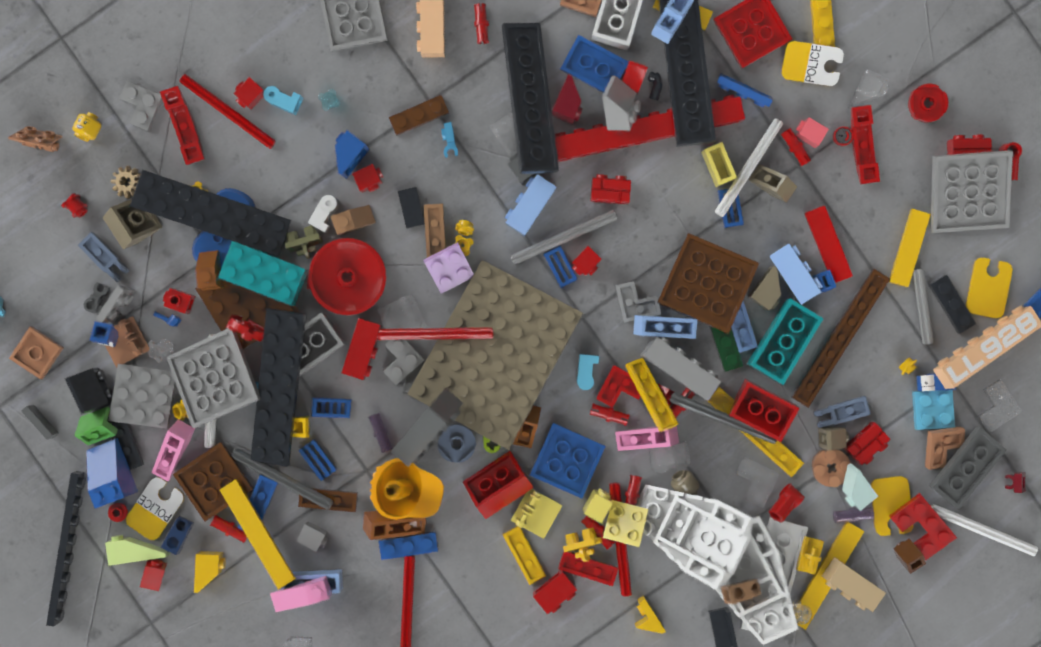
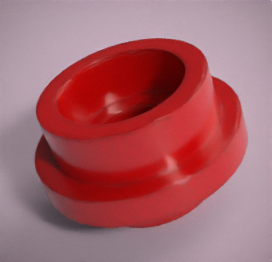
[108,503,128,522]

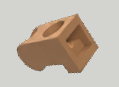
[721,578,762,604]

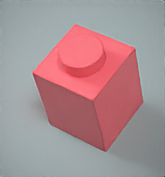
[796,117,829,148]

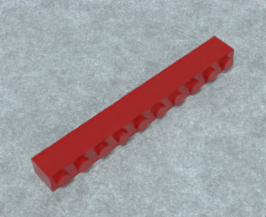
[555,95,745,162]

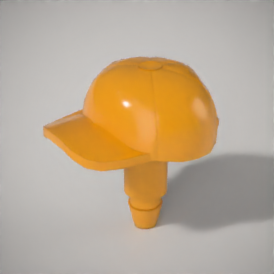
[370,458,444,520]

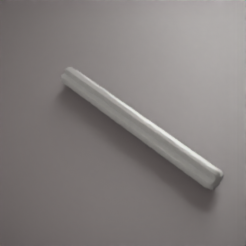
[511,210,617,264]

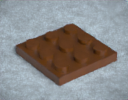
[173,442,254,522]

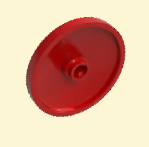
[308,238,386,315]

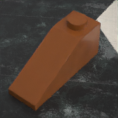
[363,511,426,540]

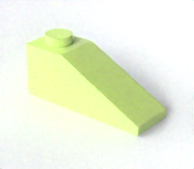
[105,535,171,566]

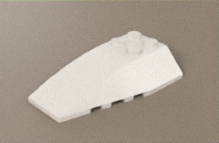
[636,484,752,590]
[712,516,798,645]

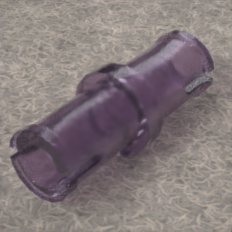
[368,413,393,453]
[833,507,874,523]

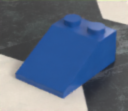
[86,438,138,509]

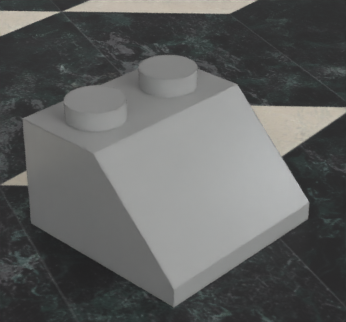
[602,76,641,130]

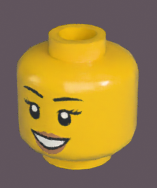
[72,112,102,142]

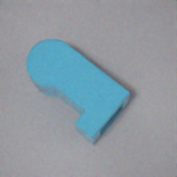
[263,86,304,115]
[577,354,599,390]

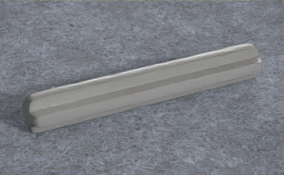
[913,269,934,344]

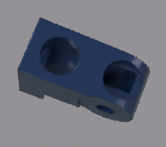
[160,516,194,555]

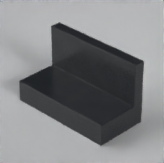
[708,607,738,647]

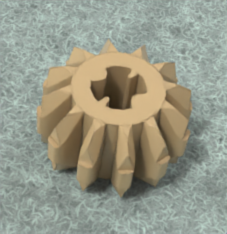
[111,166,141,199]

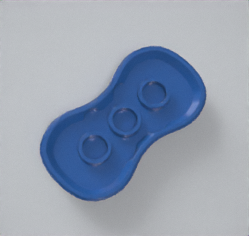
[192,188,255,268]

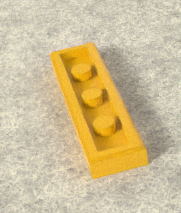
[889,209,931,288]
[625,358,678,432]

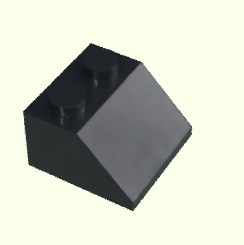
[65,367,113,414]

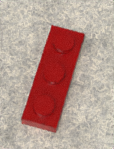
[558,550,619,587]

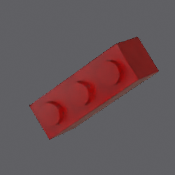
[341,318,382,380]

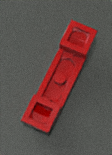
[160,86,205,165]
[851,105,880,184]

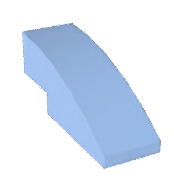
[651,0,694,44]

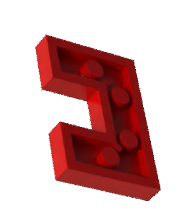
[889,493,957,560]

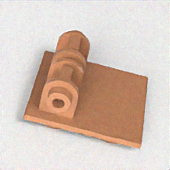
[8,126,62,152]
[105,316,151,368]

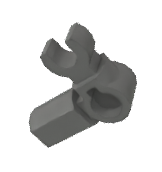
[83,282,122,324]

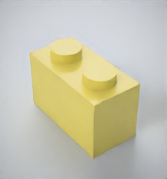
[701,142,737,187]
[583,488,613,523]

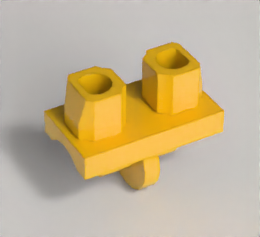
[563,528,602,562]
[796,536,824,575]

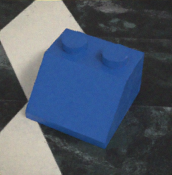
[335,130,370,179]

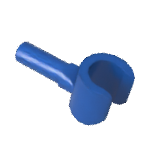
[153,311,181,327]

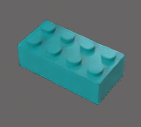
[218,241,309,306]
[747,298,824,385]

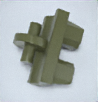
[285,225,323,259]

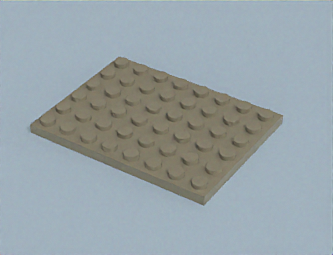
[407,260,583,450]

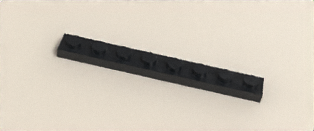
[46,471,86,627]

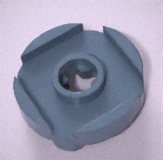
[438,424,476,463]

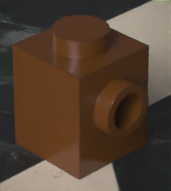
[893,538,926,574]

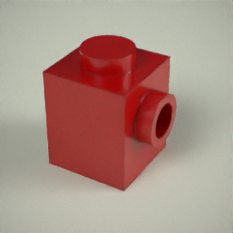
[233,77,264,110]
[352,164,384,193]
[572,246,602,276]
[163,288,196,314]
[140,559,167,592]

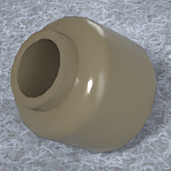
[671,470,700,495]

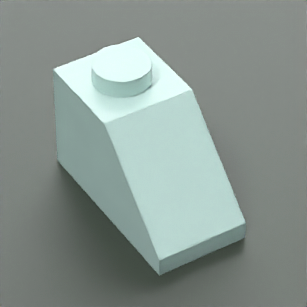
[842,463,878,511]

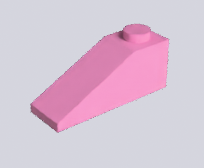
[151,419,195,481]
[615,426,679,451]
[270,576,332,612]

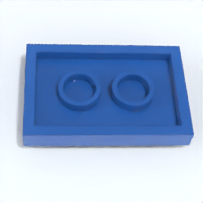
[560,35,629,93]

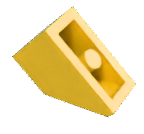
[194,551,226,593]

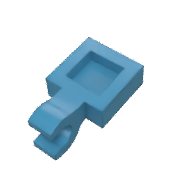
[441,122,458,158]

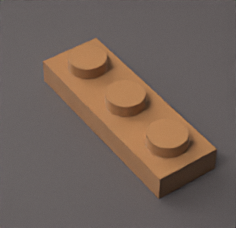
[424,204,446,258]

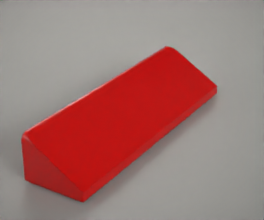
[804,205,853,283]

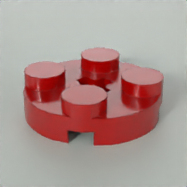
[908,83,949,123]
[226,314,264,342]

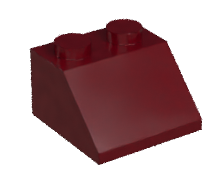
[552,74,583,125]

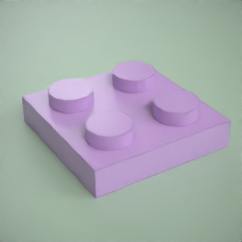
[423,242,474,294]

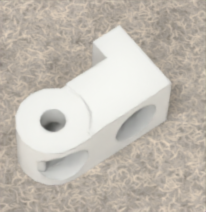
[308,195,338,234]

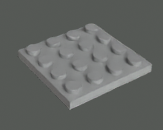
[930,150,1013,233]
[166,329,261,428]

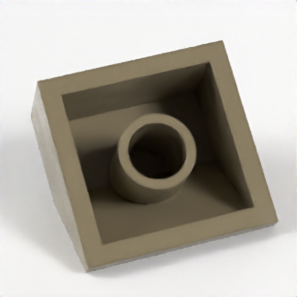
[102,199,162,250]

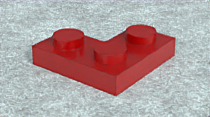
[595,365,641,408]

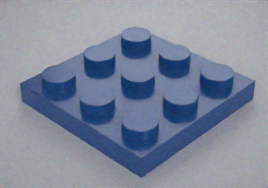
[530,423,606,499]

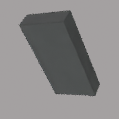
[22,405,59,439]

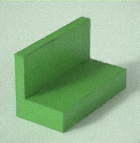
[74,407,118,445]

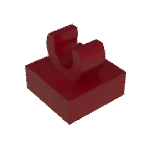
[1005,472,1026,493]

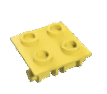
[511,489,562,539]
[603,500,649,547]

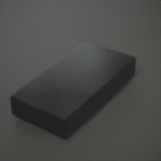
[398,187,425,229]

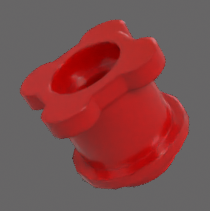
[61,193,88,218]

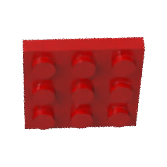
[713,0,792,69]

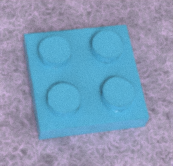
[912,390,955,430]

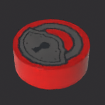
[833,126,853,146]

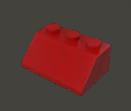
[729,378,800,442]
[463,451,534,519]

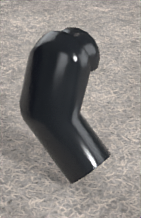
[648,72,663,100]

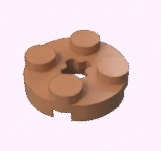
[812,449,850,487]

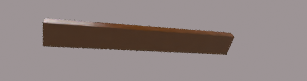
[791,269,890,408]

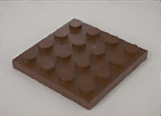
[657,233,759,334]
[195,250,301,349]

